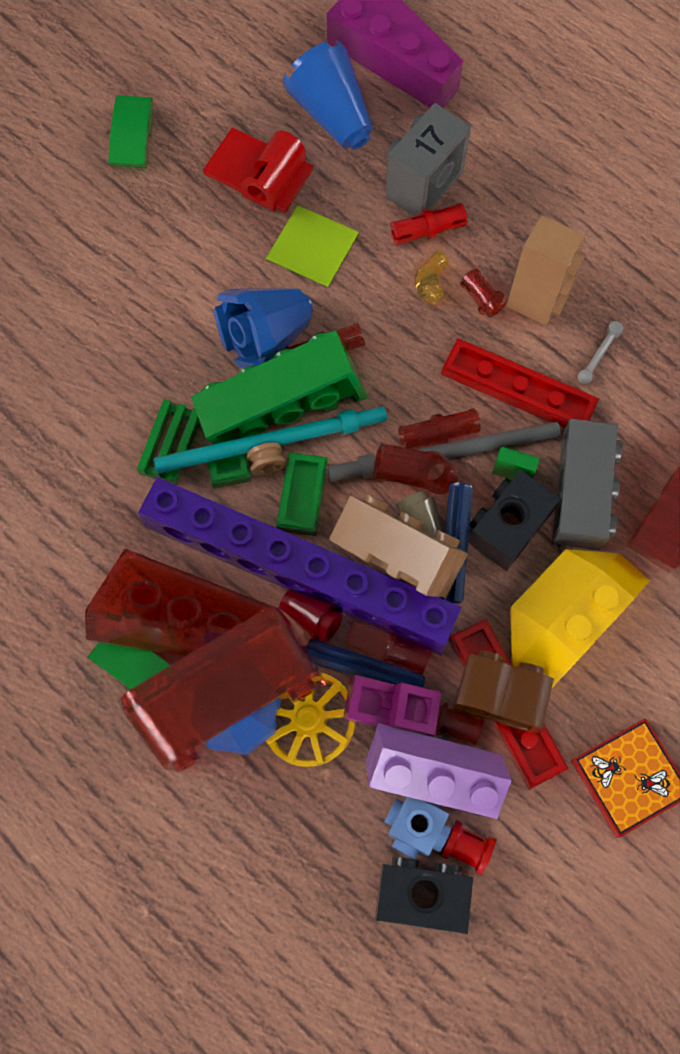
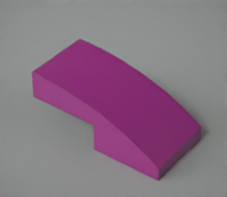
[343,675,442,736]

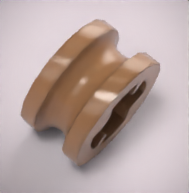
[247,442,286,476]

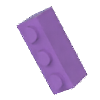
[365,723,512,819]

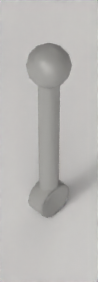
[577,321,624,385]

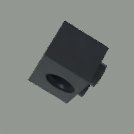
[468,470,560,571]
[375,857,473,934]

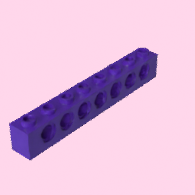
[138,477,462,656]

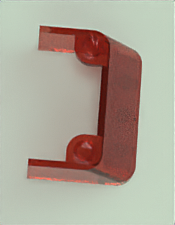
[118,607,328,773]

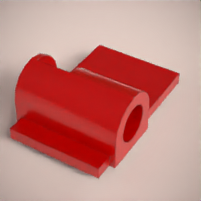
[203,127,314,213]

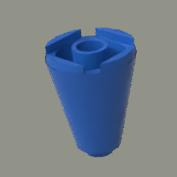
[283,40,373,150]

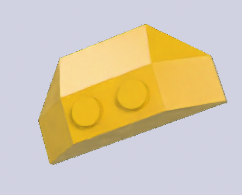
[510,549,651,688]

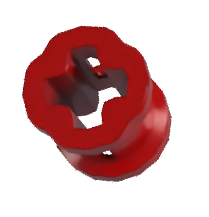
[440,820,497,876]

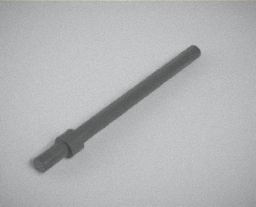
[328,421,560,482]

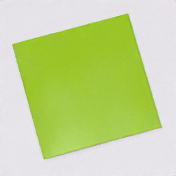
[266,205,359,287]

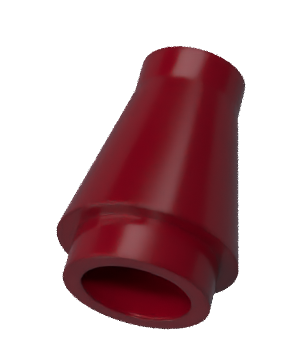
[279,588,343,642]

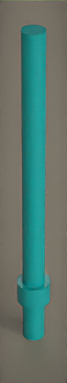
[153,406,387,474]

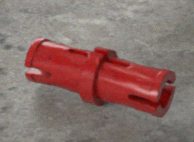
[390,203,468,246]

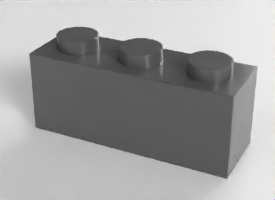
[552,419,623,551]

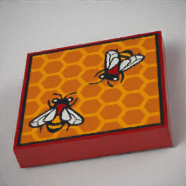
[571,718,680,838]

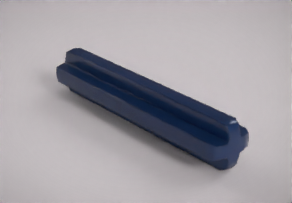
[440,482,473,604]
[304,639,425,688]

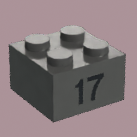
[385,103,471,216]

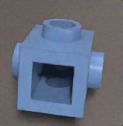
[384,797,451,860]

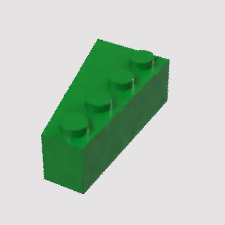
[191,330,369,445]

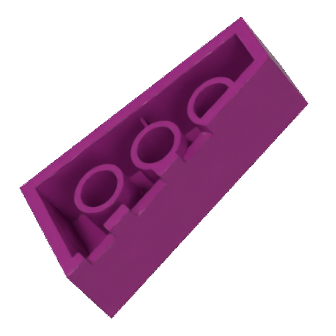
[327,0,463,108]

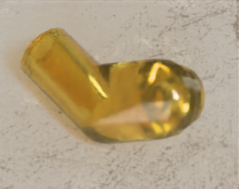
[414,251,449,305]

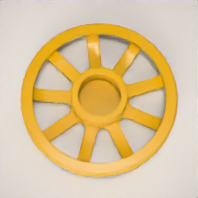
[266,670,356,767]

